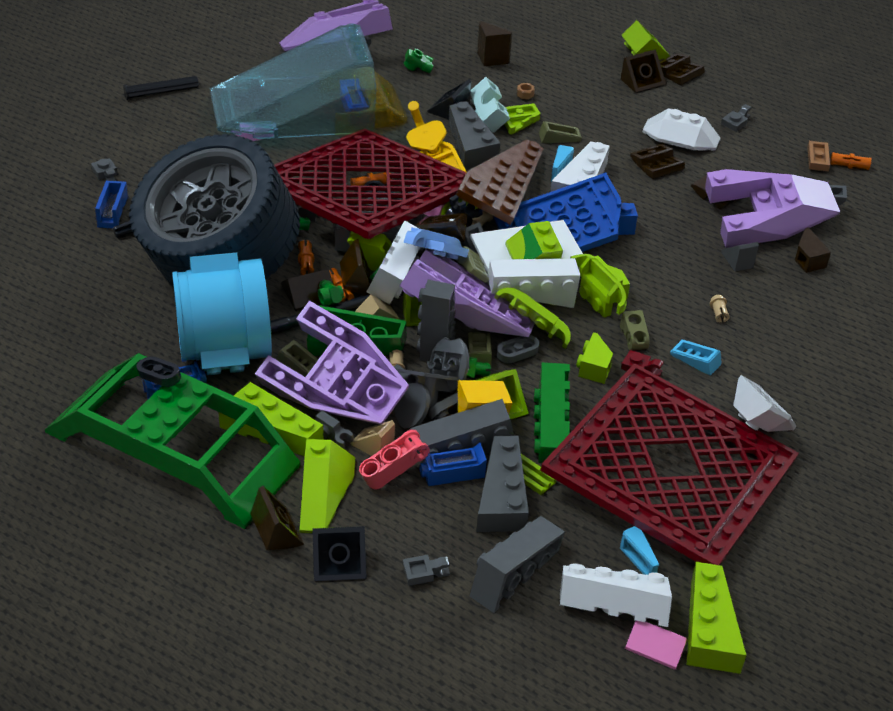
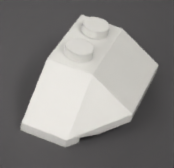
[643,108,720,151]
[733,375,796,432]

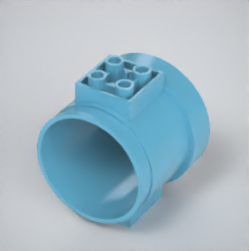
[172,253,272,375]

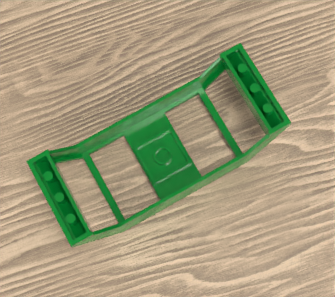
[45,353,301,529]

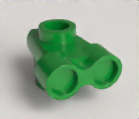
[404,49,433,73]
[318,280,344,306]

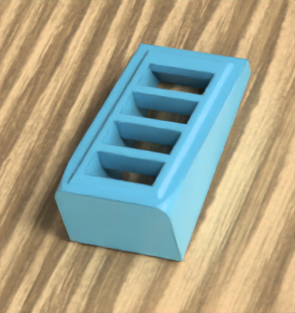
[551,145,574,181]
[670,339,721,375]
[620,526,659,575]

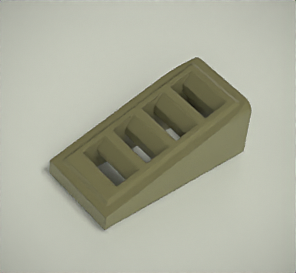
[539,121,582,143]
[456,246,489,283]
[468,332,492,366]
[277,340,319,377]

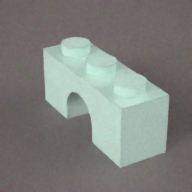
[470,77,510,132]

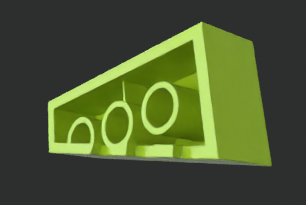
[218,382,324,457]
[686,562,746,674]

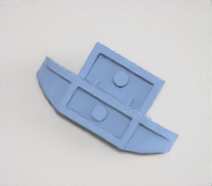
[404,227,469,260]

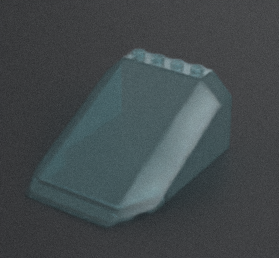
[210,23,376,139]

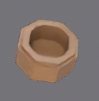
[517,83,535,99]

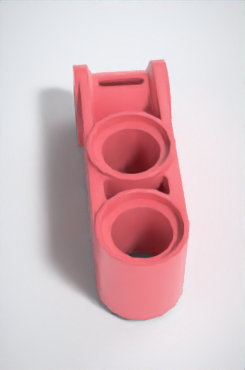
[359,430,430,490]

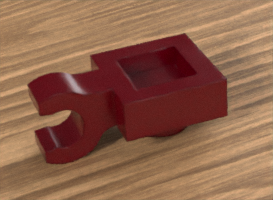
[621,350,664,377]

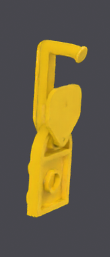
[406,101,466,187]

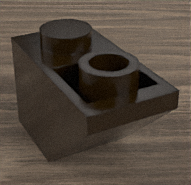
[795,228,831,273]

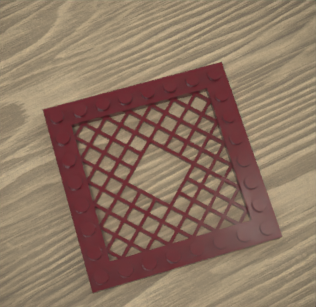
[274,128,467,239]
[540,363,799,566]

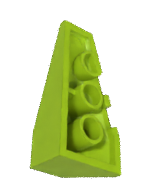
[299,439,355,533]

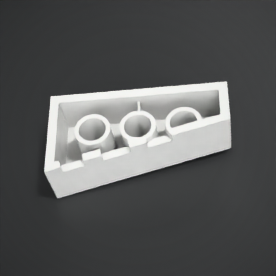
[550,141,610,192]
[367,221,424,304]
[488,258,580,308]
[560,564,672,627]

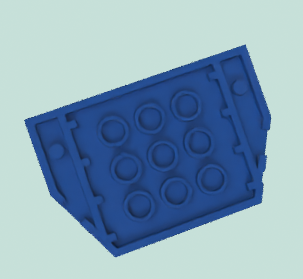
[493,173,622,252]

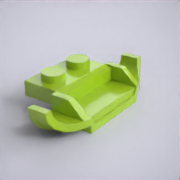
[570,254,627,318]
[494,287,571,349]

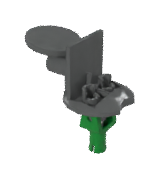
[395,337,491,429]

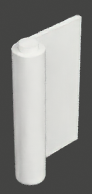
[470,220,583,285]

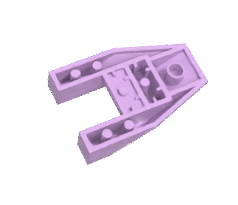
[280,0,393,51]
[705,169,840,248]
[400,248,535,337]
[255,301,409,424]

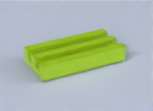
[521,454,557,495]

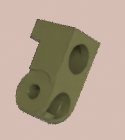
[620,310,649,351]

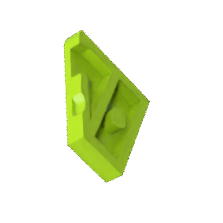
[504,103,540,134]

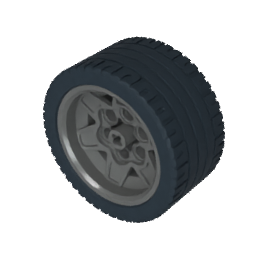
[129,134,300,288]

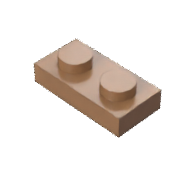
[808,141,830,171]

